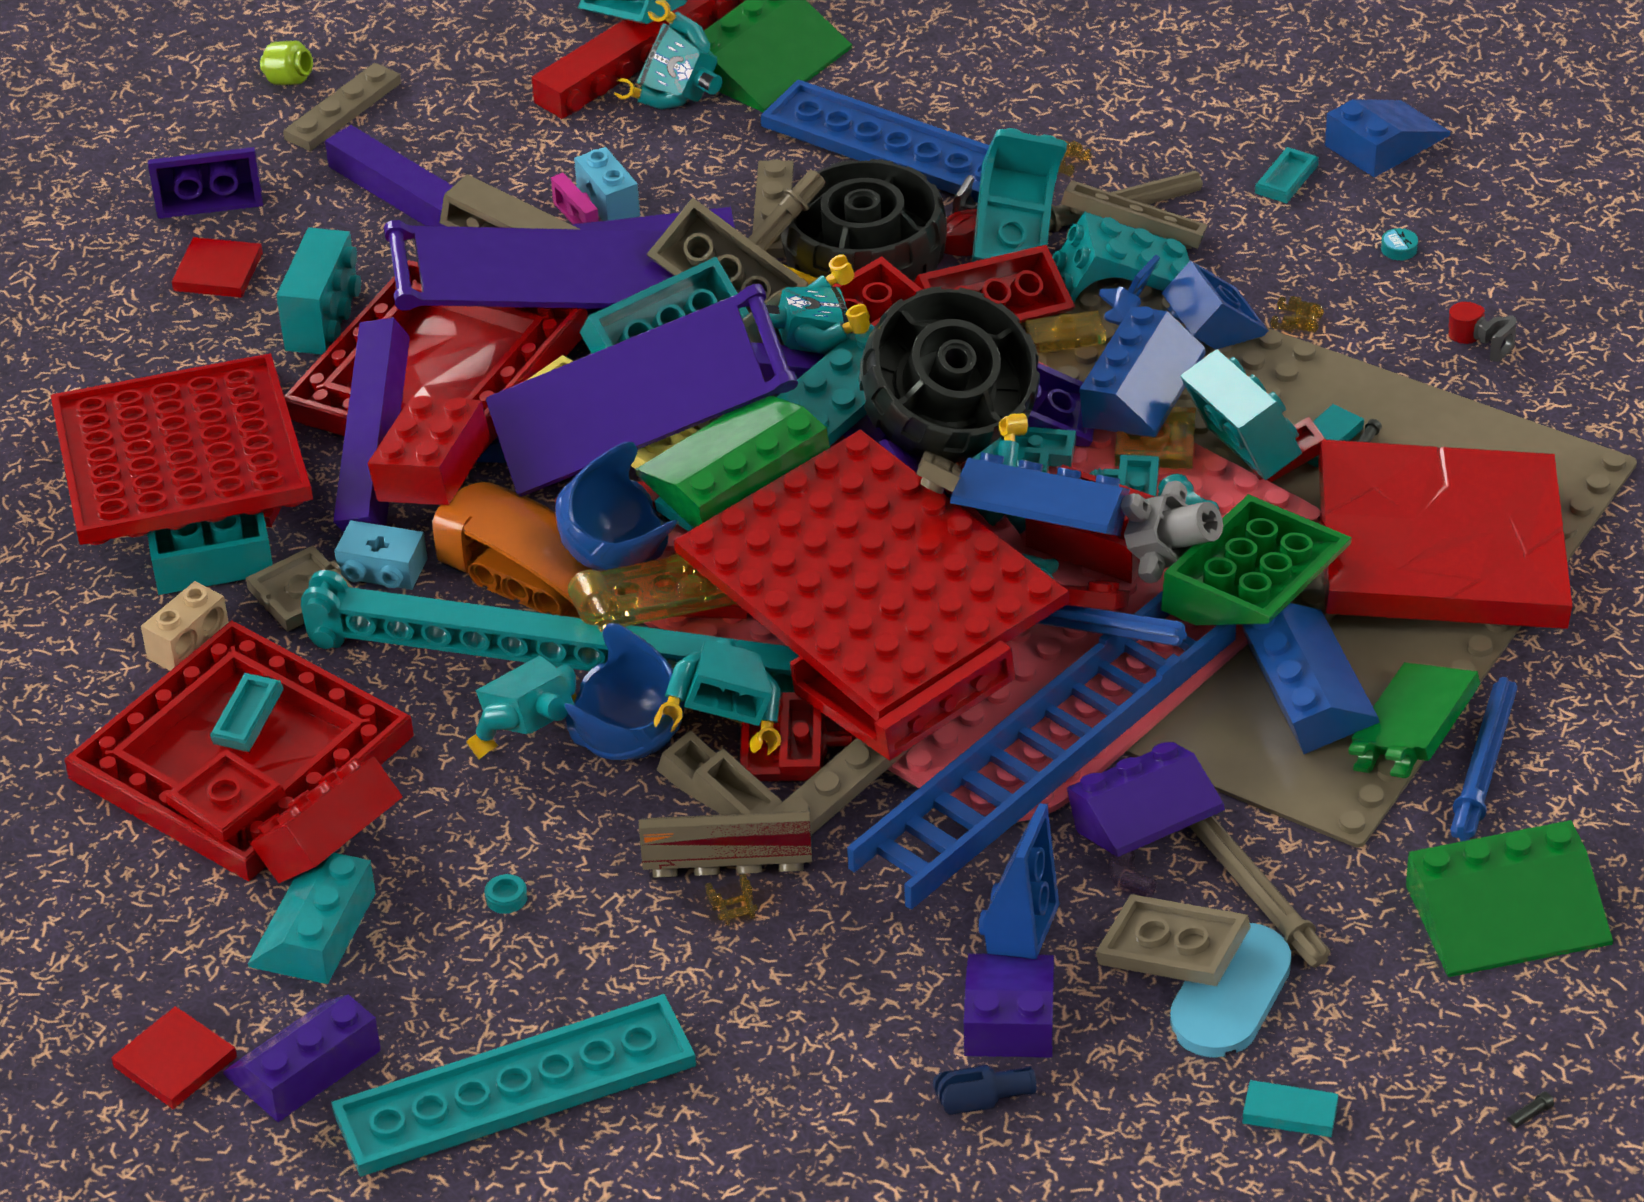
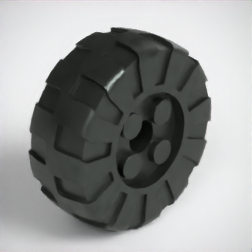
[781,159,947,282]
[859,286,1040,464]

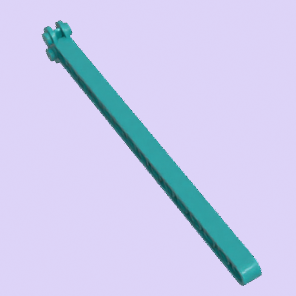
[301,570,799,697]

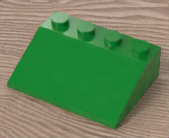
[704,0,852,112]
[635,396,830,528]
[1161,494,1352,625]
[1406,820,1613,977]

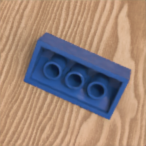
[1079,306,1206,437]
[950,452,1130,537]
[1241,603,1380,754]

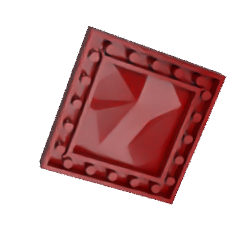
[284,260,588,457]
[1318,439,1573,629]
[64,620,414,882]

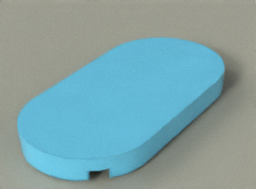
[1170,923,1291,1058]

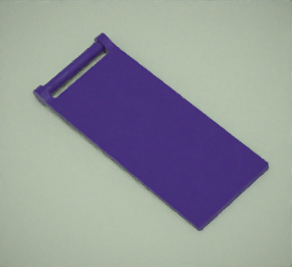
[384,220,673,310]
[486,284,798,497]

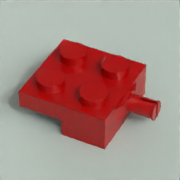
[740,692,853,781]

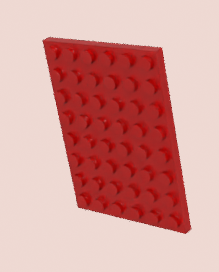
[50,353,313,545]
[674,429,1069,721]

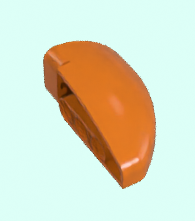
[433,482,611,622]

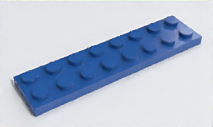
[761,79,990,203]

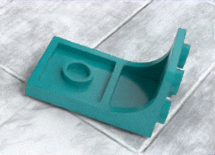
[971,128,1067,262]
[1052,212,1190,303]

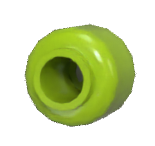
[260,41,313,85]

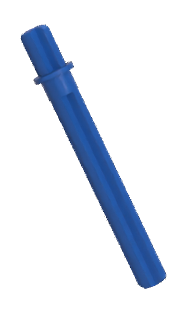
[1037,605,1187,646]
[1450,677,1517,842]

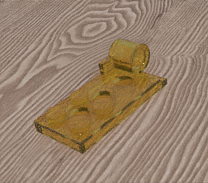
[568,554,737,632]

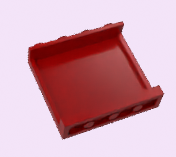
[790,640,1016,761]

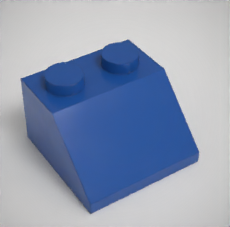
[1162,260,1269,349]

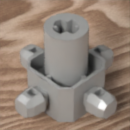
[1121,481,1223,583]

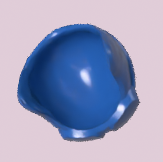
[555,441,677,573]
[564,623,686,760]

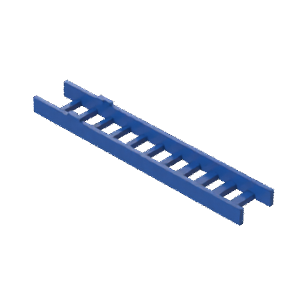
[847,591,1236,910]

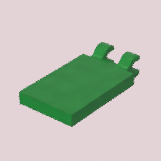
[1348,662,1481,778]

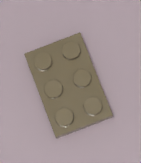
[1096,894,1250,986]

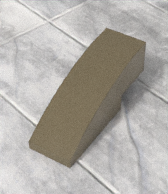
[657,730,782,815]

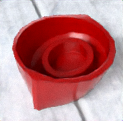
[944,209,977,256]

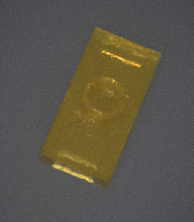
[1025,310,1106,353]

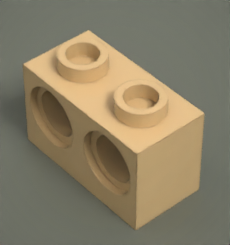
[141,581,229,671]

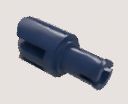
[932,1065,1037,1115]

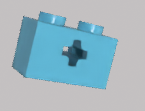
[574,147,640,221]
[334,520,427,590]

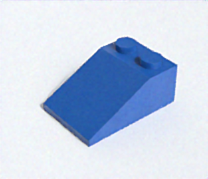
[1325,99,1451,178]
[979,803,1059,959]

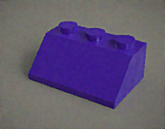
[148,147,263,219]
[1067,742,1225,857]
[223,994,381,1122]

